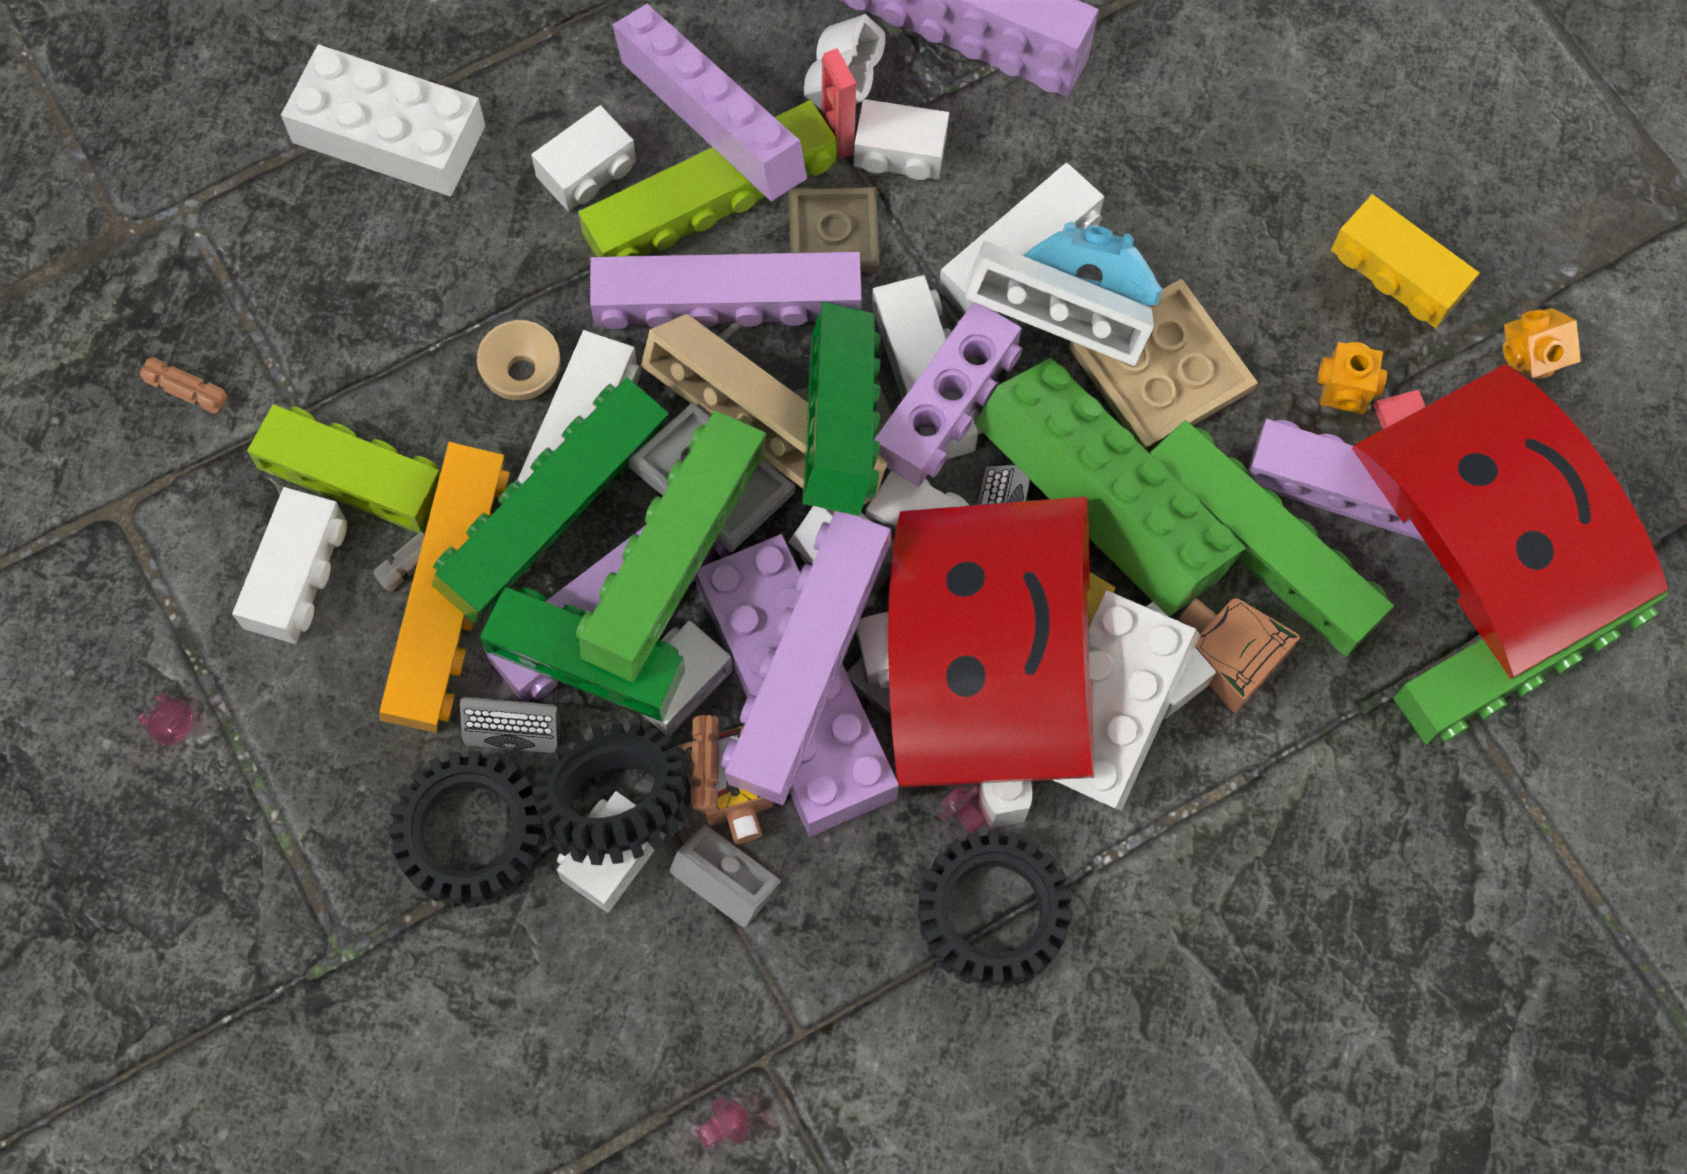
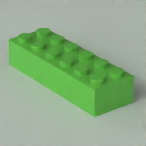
[974,358,1246,617]

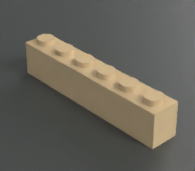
[641,314,888,512]

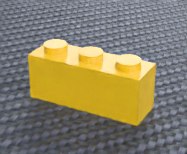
[1331,194,1479,328]

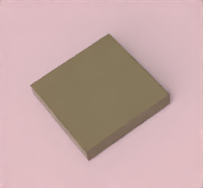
[789,187,879,273]

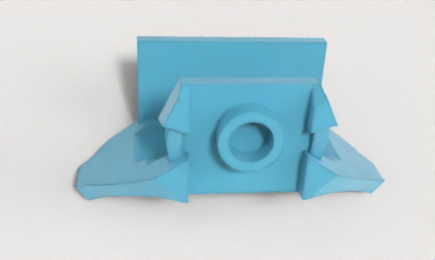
[1022,221,1162,307]

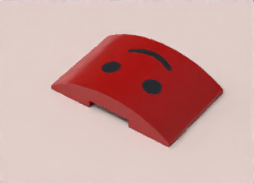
[1352,364,1668,679]
[888,496,1095,787]

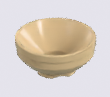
[477,320,560,400]

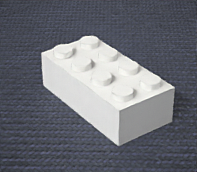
[281,44,485,197]
[1054,590,1200,810]

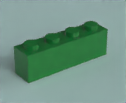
[480,586,685,722]

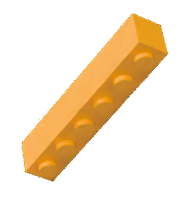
[379,442,510,733]

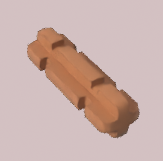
[140,358,227,413]
[690,715,719,812]

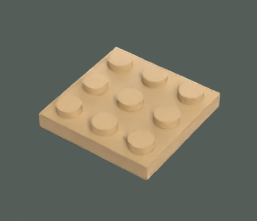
[1069,278,1258,452]

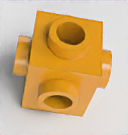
[1503,308,1581,379]
[1317,342,1387,414]

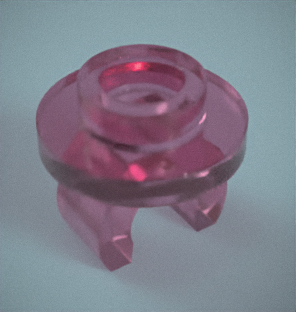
[139,694,194,746]
[938,784,986,833]
[695,1097,751,1148]

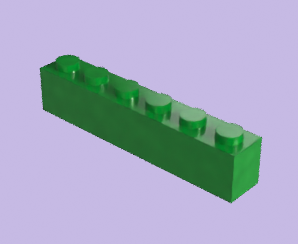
[802,301,881,516]
[432,377,669,624]

